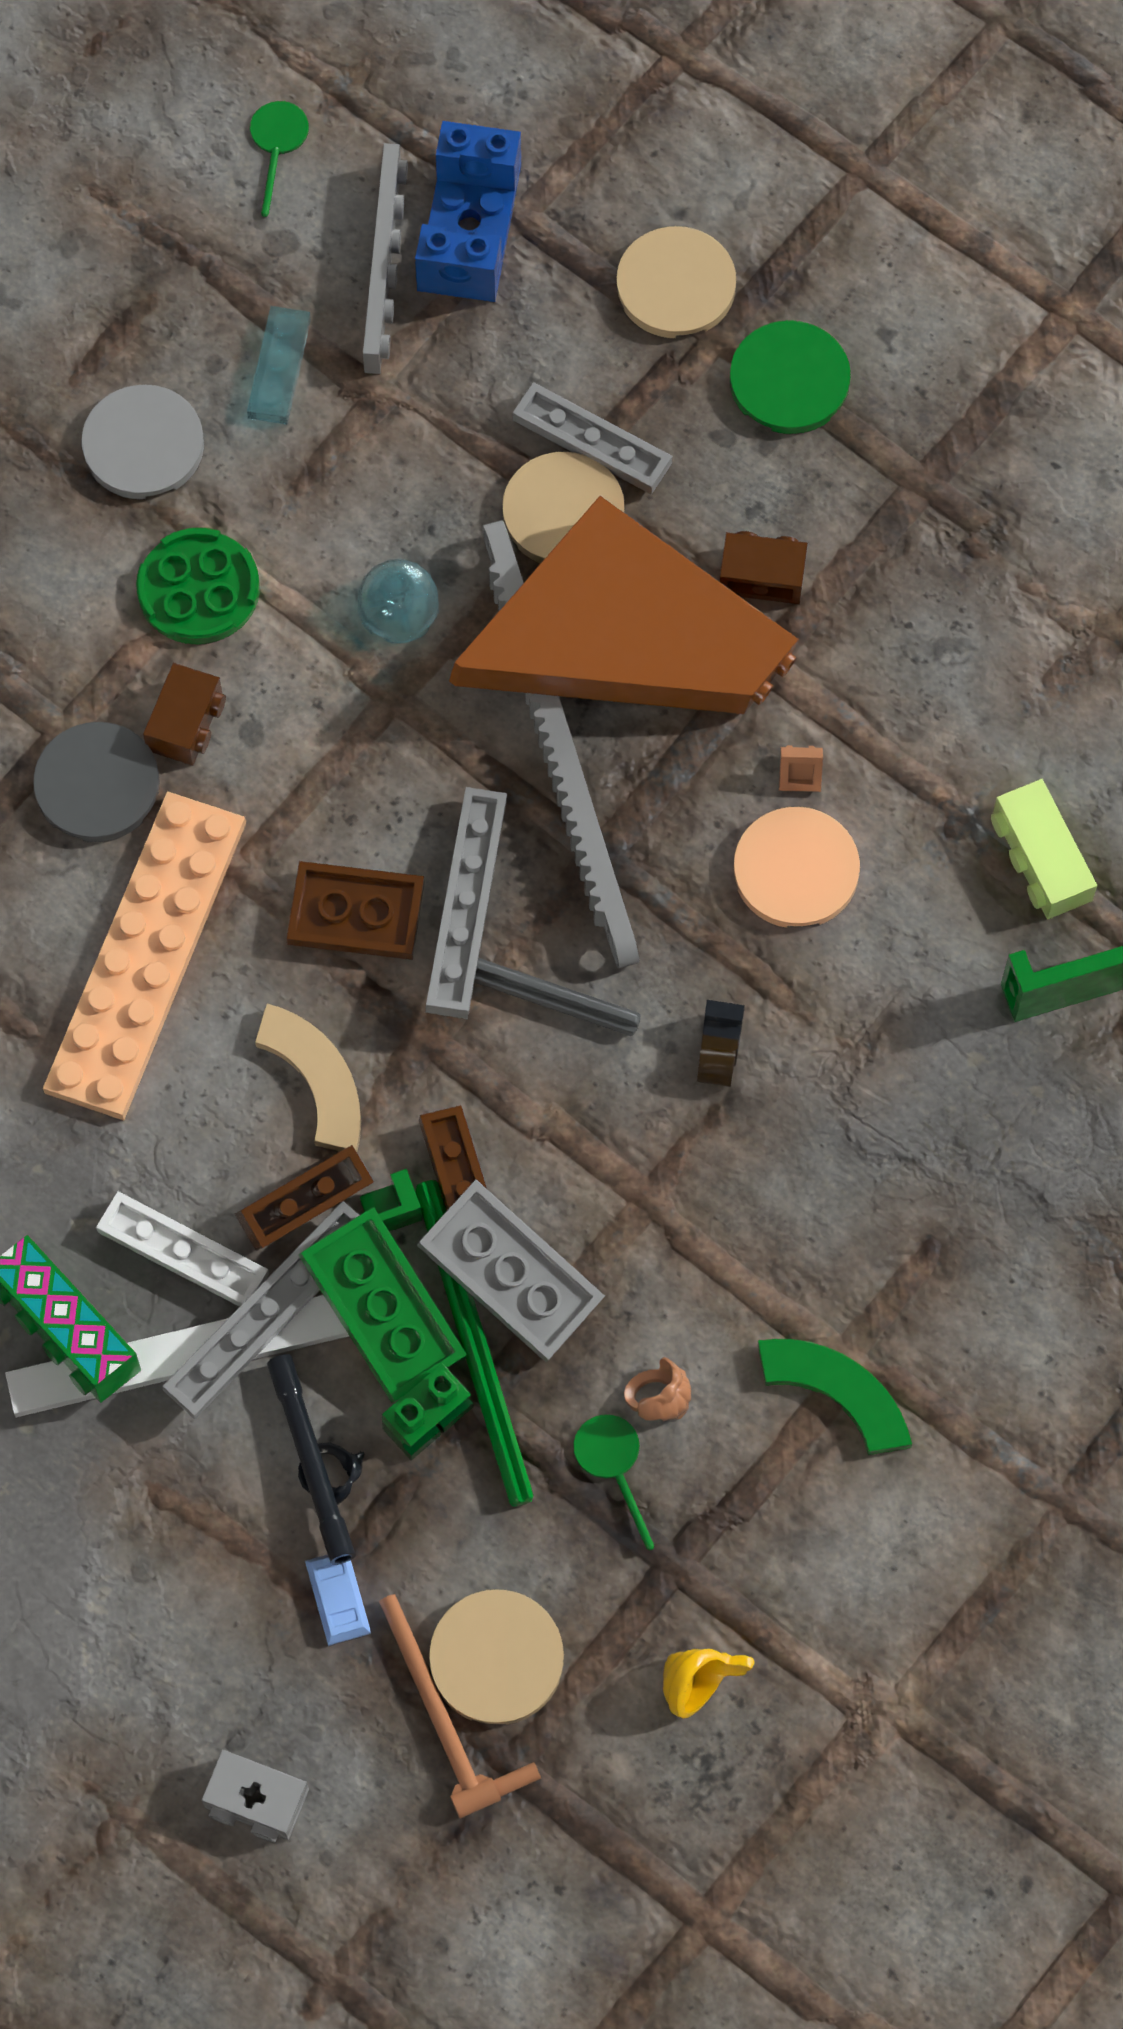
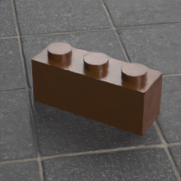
[235,1145,374,1251]

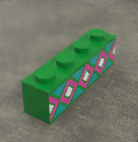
[0,1235,142,1403]

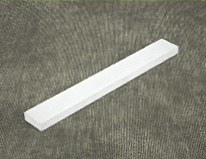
[5,1295,349,1418]

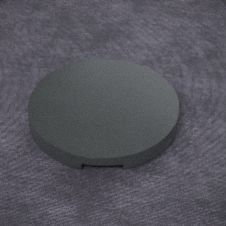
[34,722,160,842]

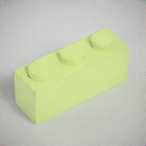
[991,779,1097,920]

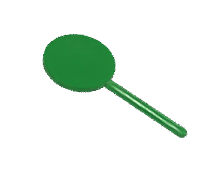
[250,101,309,217]
[574,1415,654,1550]

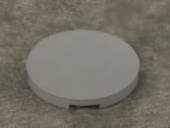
[82,385,204,499]

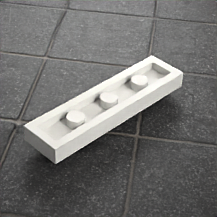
[96,1191,269,1307]

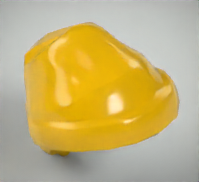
[663,1649,755,1719]

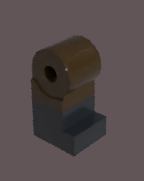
[697,1000,745,1087]

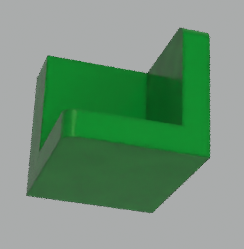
[360,1169,422,1232]

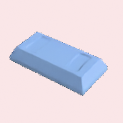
[305,1554,371,1646]

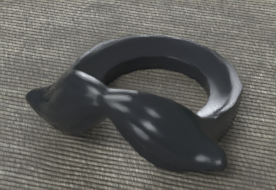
[298,1442,365,1505]

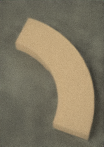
[255,1004,361,1152]

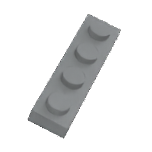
[513,382,672,495]

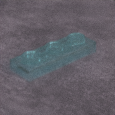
[247,306,311,425]

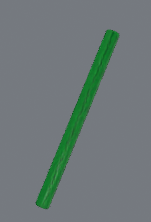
[415,1180,534,1507]

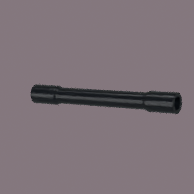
[267,1354,356,1565]

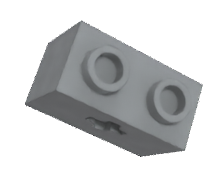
[202,1749,309,1843]

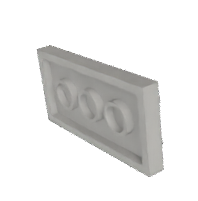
[417,1180,605,1362]

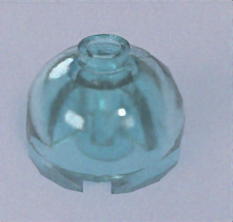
[358,559,439,643]

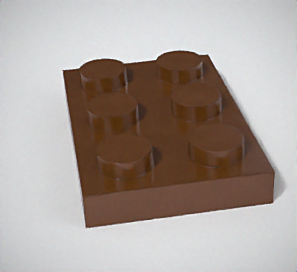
[287,861,425,960]

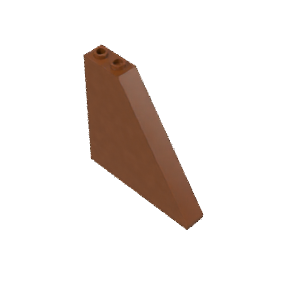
[449,496,799,714]

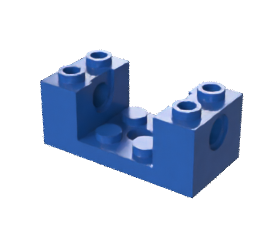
[415,121,521,302]

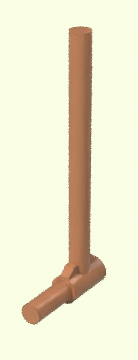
[379,1594,541,1819]

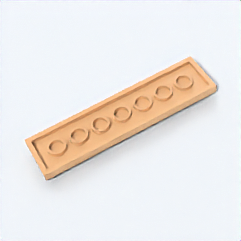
[43,791,246,1121]

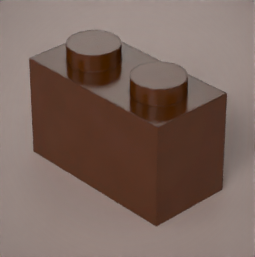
[720,531,808,605]
[143,662,226,766]

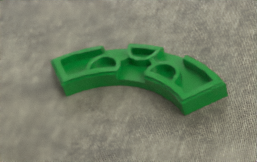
[757,1339,912,1455]

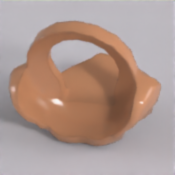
[624,1357,691,1421]

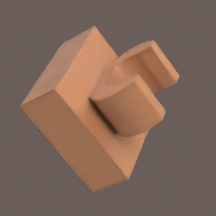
[779,745,823,792]

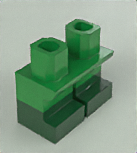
[382,1363,474,1461]

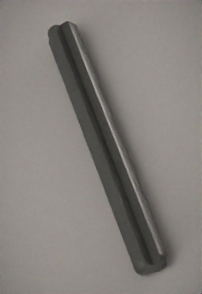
[474,958,641,1036]

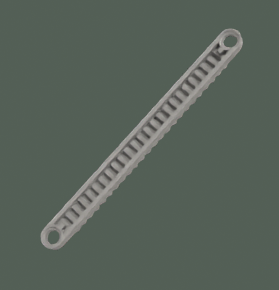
[482,520,639,969]

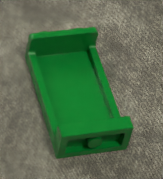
[1001,946,1123,1022]

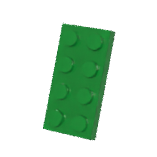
[298,1207,467,1403]

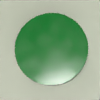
[730,320,851,434]
[136,527,260,645]

